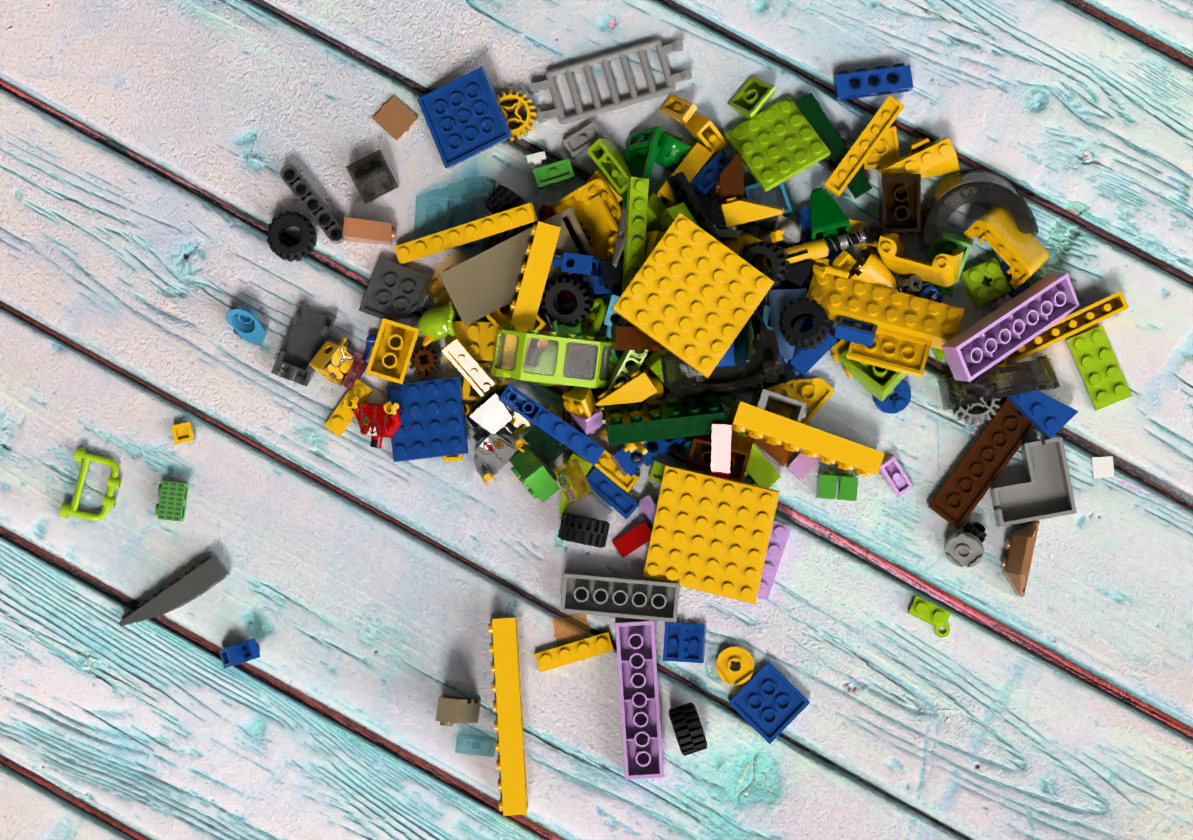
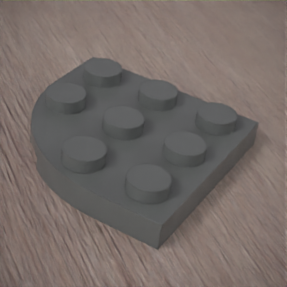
[359,257,433,320]

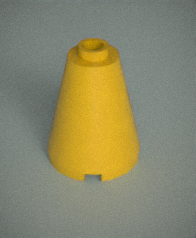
[848,249,898,291]

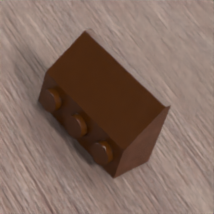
[714,154,744,203]
[686,433,754,482]

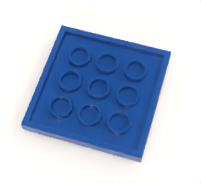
[417,66,513,169]
[386,377,468,462]

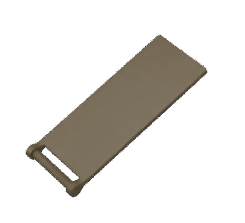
[439,206,597,326]

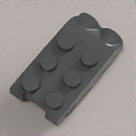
[271,302,337,387]

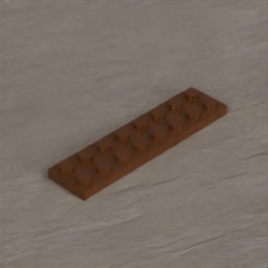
[927,384,1034,529]

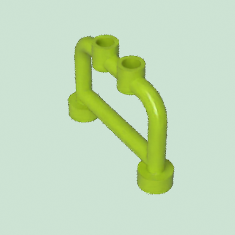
[59,446,122,521]

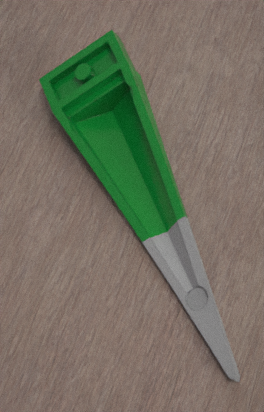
[612,126,663,268]

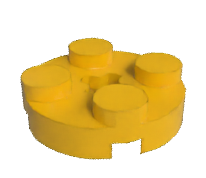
[716,646,754,685]

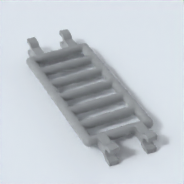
[528,39,692,125]

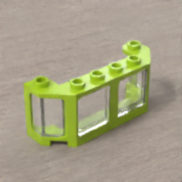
[491,325,611,388]

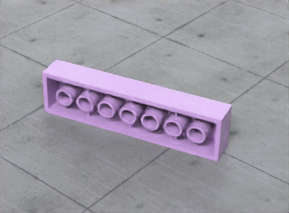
[941,272,1080,382]
[615,621,664,780]

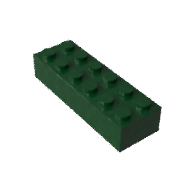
[603,393,725,446]

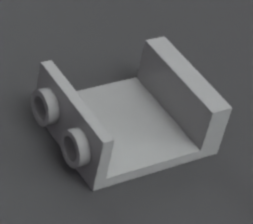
[750,389,807,422]

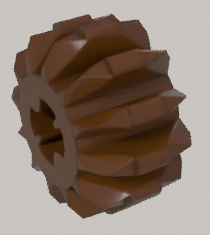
[410,345,441,377]

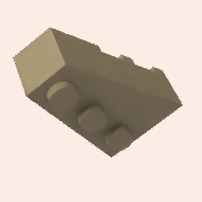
[436,695,481,726]

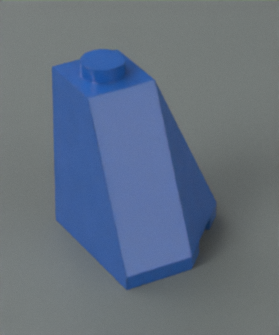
[789,316,837,377]

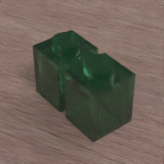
[522,426,565,467]

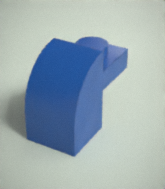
[219,638,260,669]

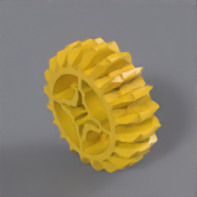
[496,89,537,141]

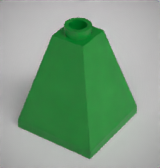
[810,188,850,241]

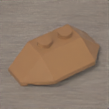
[1001,520,1040,597]

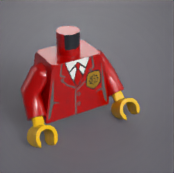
[344,396,402,448]

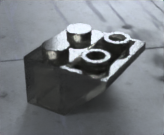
[346,150,399,204]

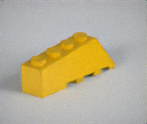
[876,137,960,181]

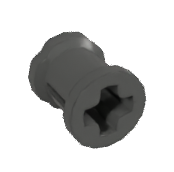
[896,275,922,294]

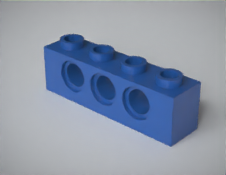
[833,63,913,101]
[611,437,687,477]

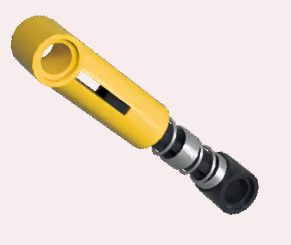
[762,222,884,273]

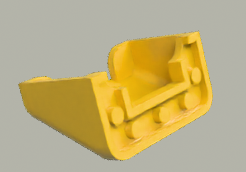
[551,178,624,263]
[964,203,1048,289]
[878,233,964,287]

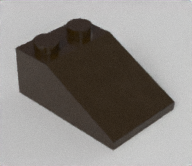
[879,174,921,233]

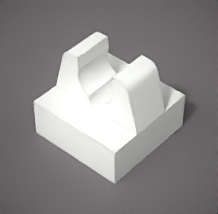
[526,151,547,169]

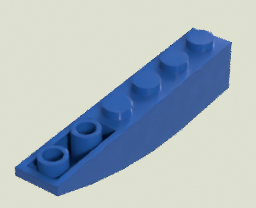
[498,384,605,465]

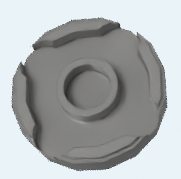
[945,532,984,568]

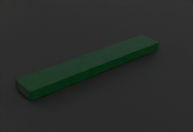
[794,93,872,199]

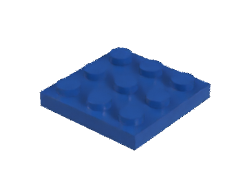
[728,661,810,744]

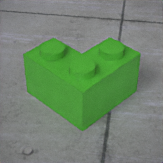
[509,446,560,503]

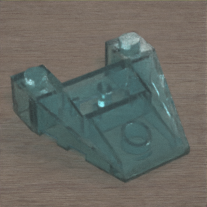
[414,176,496,256]

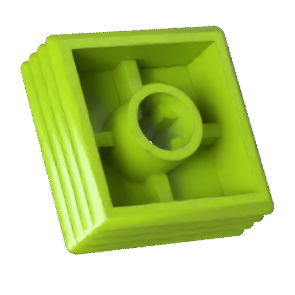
[960,257,1012,308]

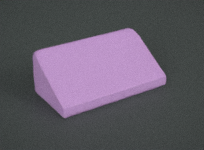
[637,495,657,531]

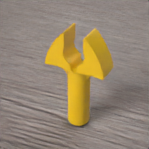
[812,259,849,279]

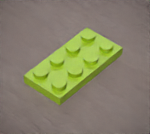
[1066,326,1132,411]

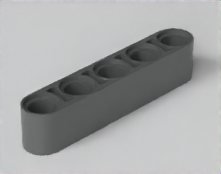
[280,165,345,244]

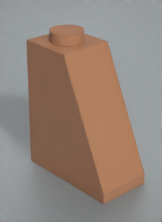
[343,217,397,245]

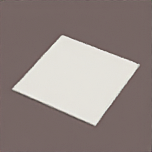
[1092,456,1115,478]

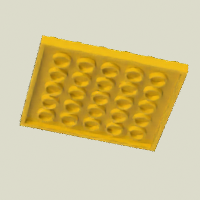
[611,213,774,378]
[643,464,780,604]

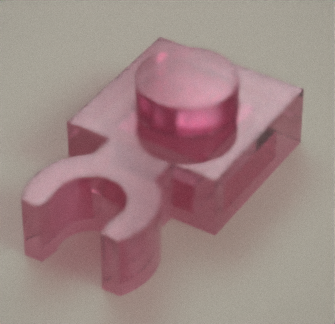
[343,353,368,390]

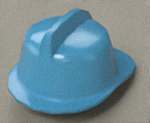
[226,303,266,344]

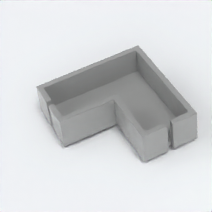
[990,437,1077,527]

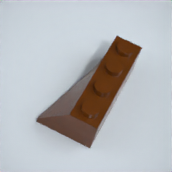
[611,322,667,350]

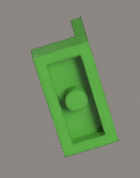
[533,158,575,190]

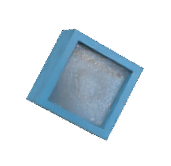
[744,183,793,227]

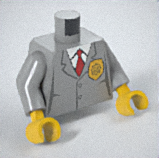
[758,215,807,249]
[472,430,529,487]

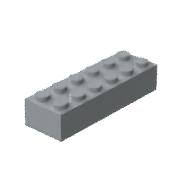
[560,574,680,622]

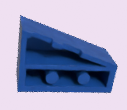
[1006,384,1079,440]

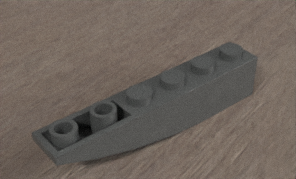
[119,555,230,626]

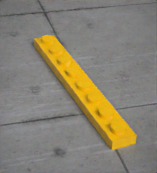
[394,202,538,265]

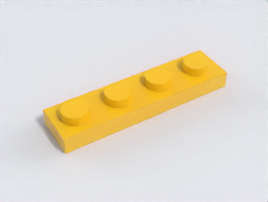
[534,632,614,672]

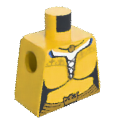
[309,337,354,386]

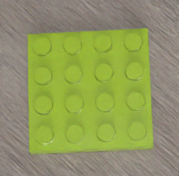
[725,97,830,192]

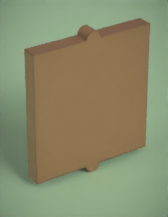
[373,96,418,141]

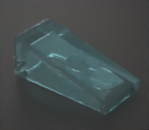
[455,733,496,757]

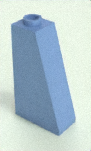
[767,288,807,363]

